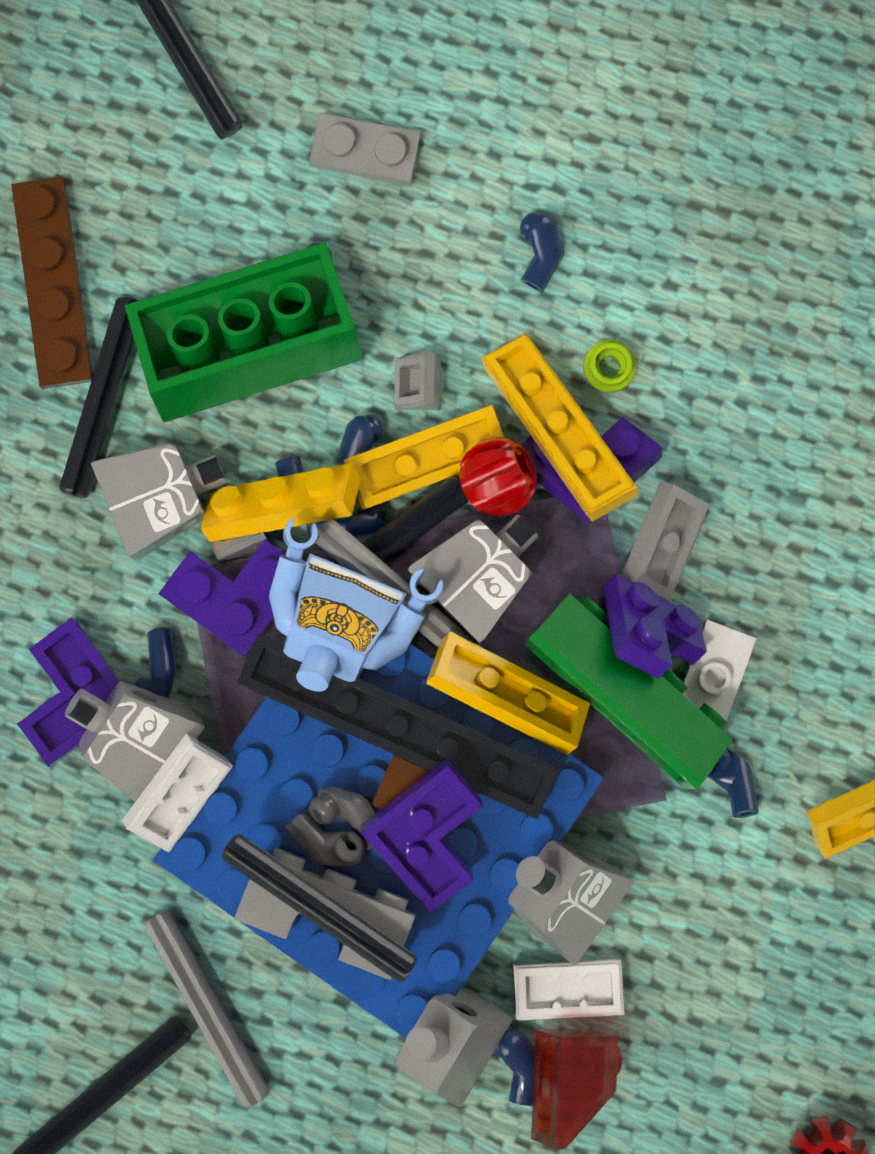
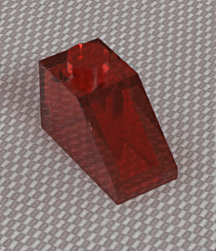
[531,1029,622,1149]

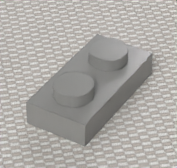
[309,113,421,186]
[621,482,710,601]

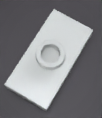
[683,620,757,721]
[122,734,233,852]
[513,959,624,1020]

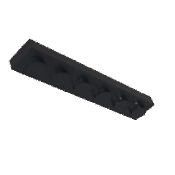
[236,633,559,819]

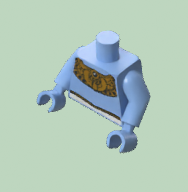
[269,518,443,692]

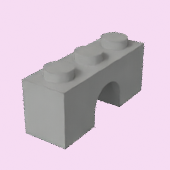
[234,848,416,980]

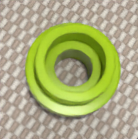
[583,340,636,393]

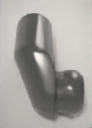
[309,786,376,850]
[285,810,365,868]

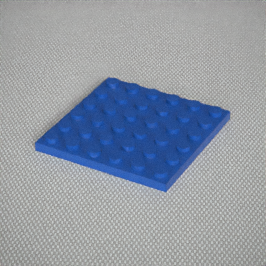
[153,643,604,1039]

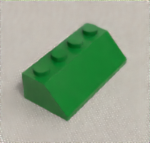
[124,242,363,423]
[524,594,733,790]

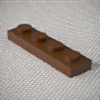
[11,176,93,389]

